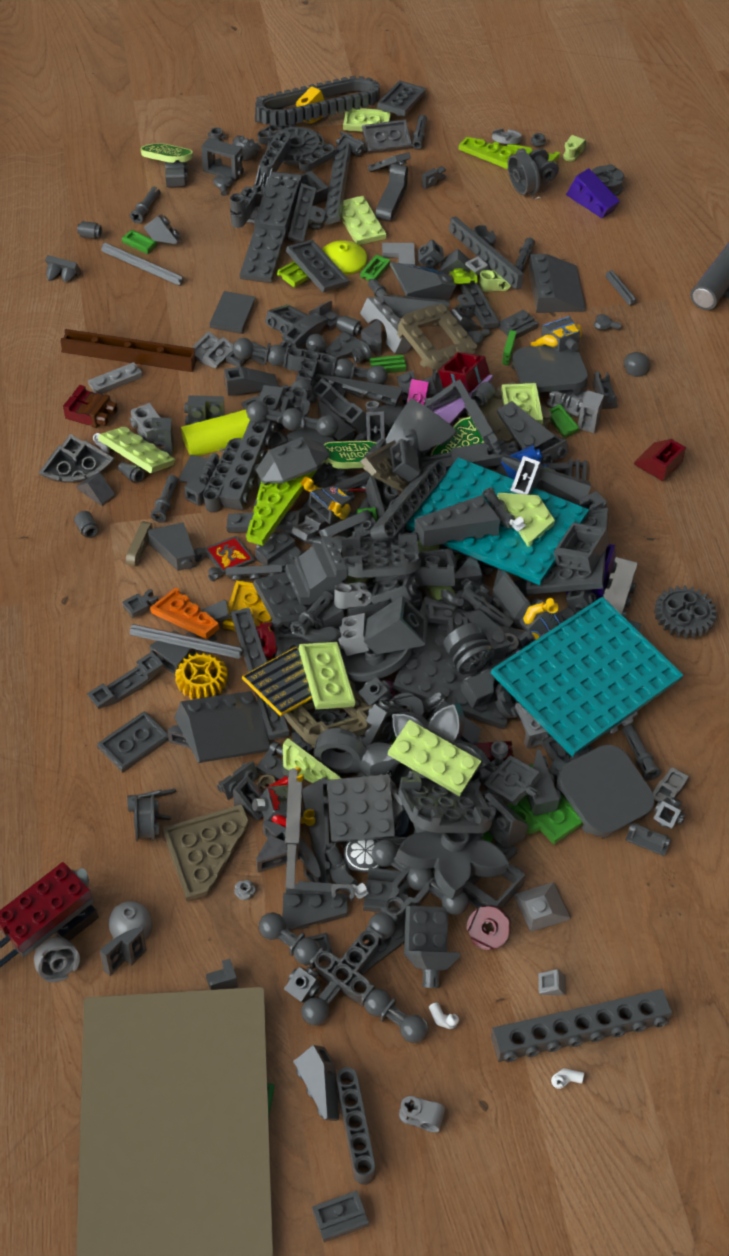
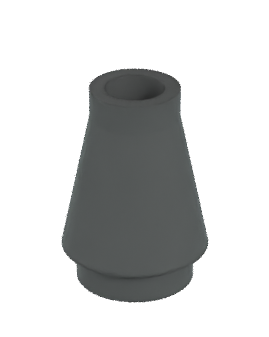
[118,462,145,483]

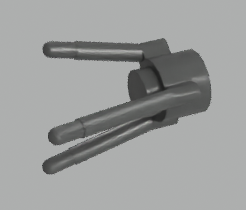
[127,788,176,820]

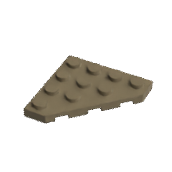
[361,440,412,492]
[162,804,249,902]

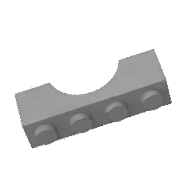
[360,296,411,353]

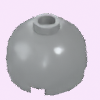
[108,901,153,940]
[34,937,80,982]

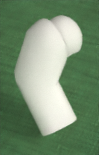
[93,433,110,455]
[429,1002,459,1029]
[551,1068,584,1089]

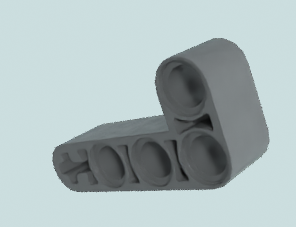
[375,163,408,221]

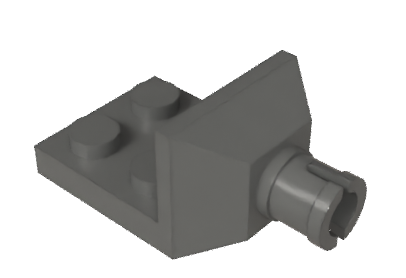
[404,906,460,988]

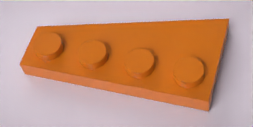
[150,587,220,639]

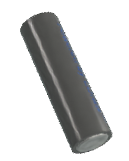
[690,242,729,310]

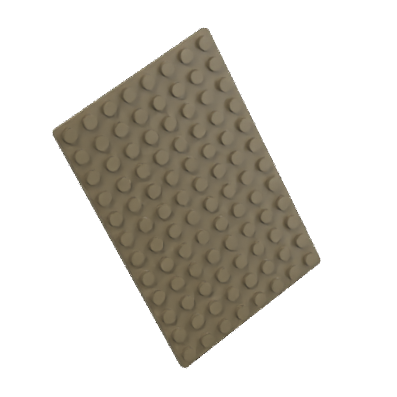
[77,987,273,1256]

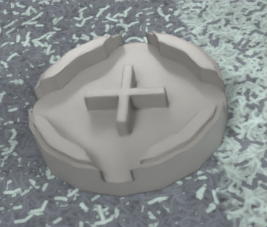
[492,129,522,144]

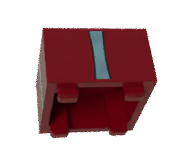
[438,352,490,393]

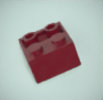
[634,439,686,481]

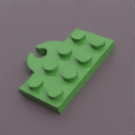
[508,764,584,845]

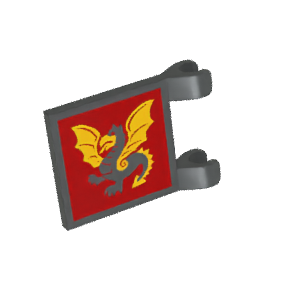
[194,536,255,581]

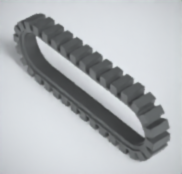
[255,76,380,126]

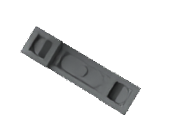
[87,652,164,709]
[263,820,321,883]

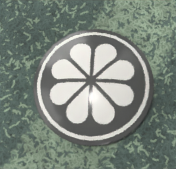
[344,839,381,872]

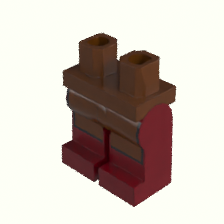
[63,385,118,428]

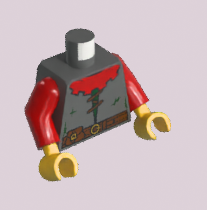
[252,767,315,828]

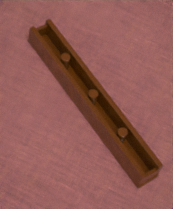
[60,329,197,372]

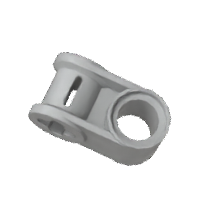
[334,582,372,609]
[399,1096,445,1133]

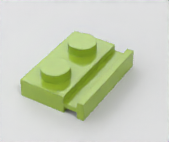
[277,261,310,287]
[450,268,478,284]

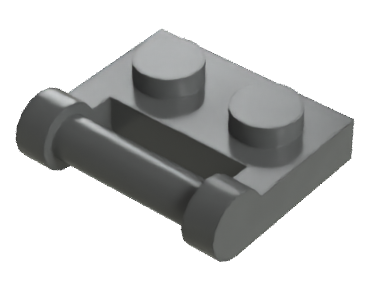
[256,741,298,781]

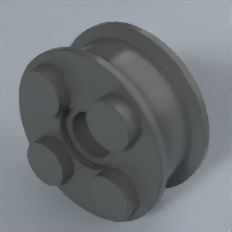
[592,164,624,196]
[134,795,159,842]

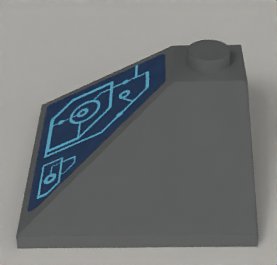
[390,262,456,300]

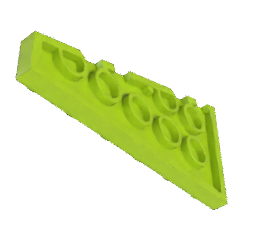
[459,137,560,169]
[246,470,317,546]

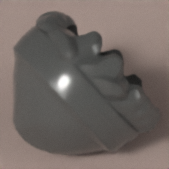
[232,135,261,161]

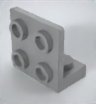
[515,703,552,749]

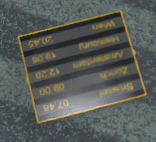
[242,647,313,716]

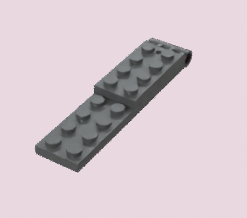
[240,172,303,283]

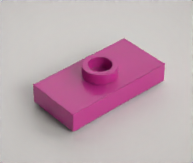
[407,379,429,405]

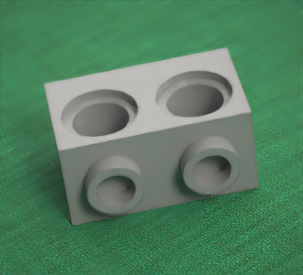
[578,390,604,433]
[130,403,160,443]
[339,613,369,656]

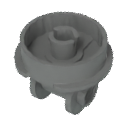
[508,148,559,195]

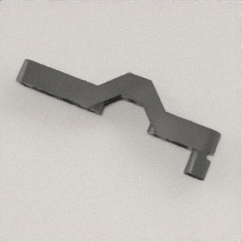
[230,131,290,228]

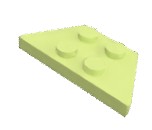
[497,493,555,547]

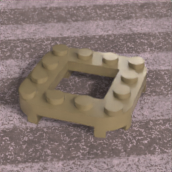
[397,304,477,373]
[284,680,373,749]

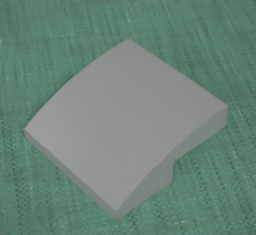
[191,331,233,368]

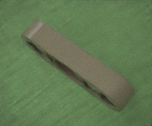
[126,521,153,566]

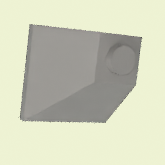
[514,882,570,932]

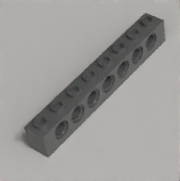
[219,385,287,510]
[491,989,672,1062]

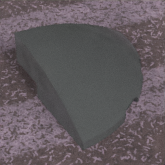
[386,399,457,453]
[39,434,114,482]

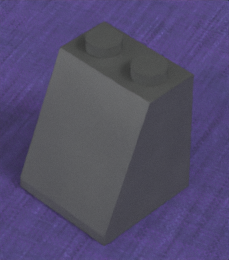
[364,596,428,654]

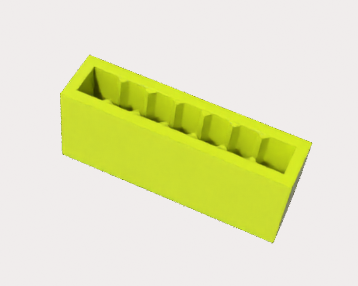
[181,410,250,456]

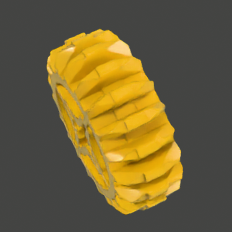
[175,652,228,700]

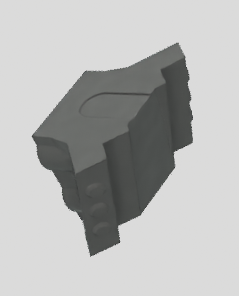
[286,536,348,605]

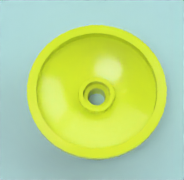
[322,240,367,275]

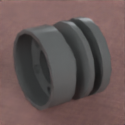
[443,623,495,675]

